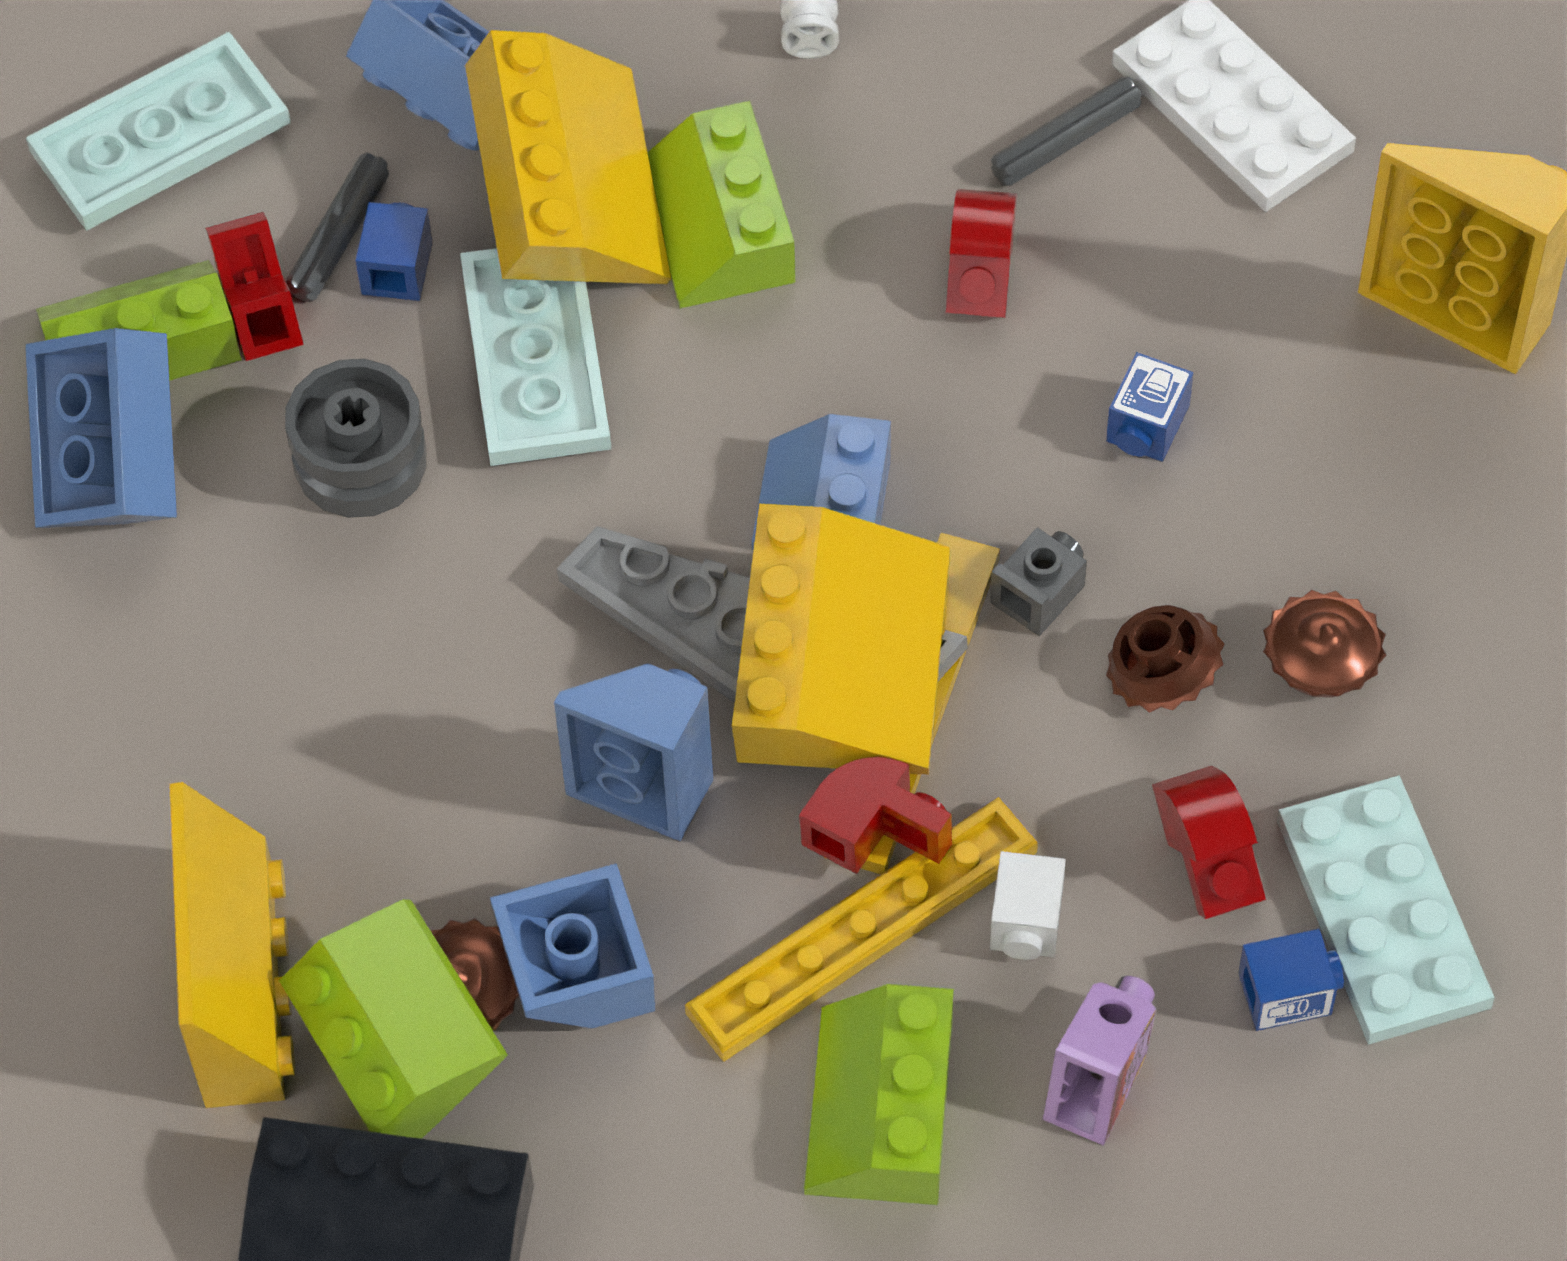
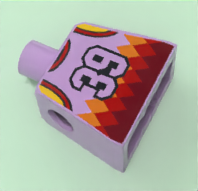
[1043,976,1156,1146]

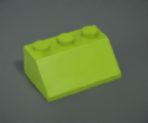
[647,101,796,309]
[36,260,241,381]
[279,899,508,1138]
[804,984,954,1205]

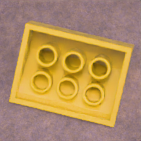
[465,30,671,284]
[1358,143,1567,375]
[732,503,951,775]
[169,782,295,1108]

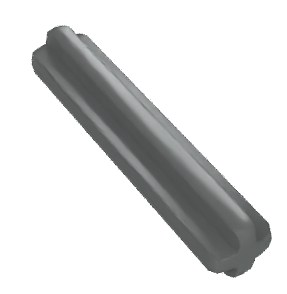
[991,77,1142,186]
[286,153,389,303]

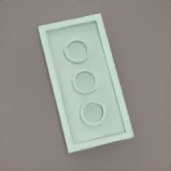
[26,32,290,231]
[460,248,612,466]
[1277,775,1495,1045]

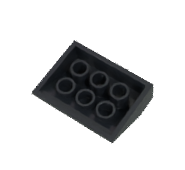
[238,1117,534,1261]

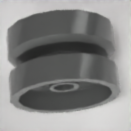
[285,358,427,518]

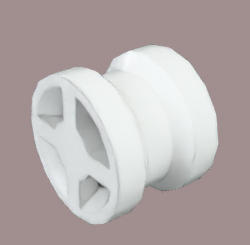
[780,0,839,59]

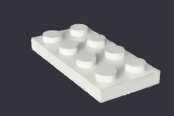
[1112,0,1356,212]

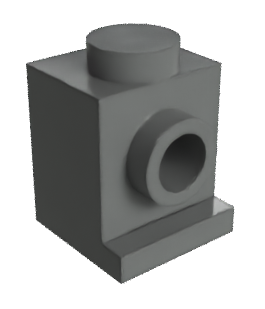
[990,527,1087,636]

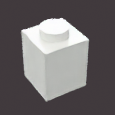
[990,851,1066,960]

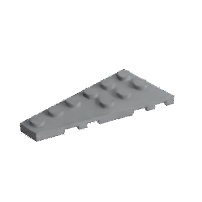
[557,526,968,771]

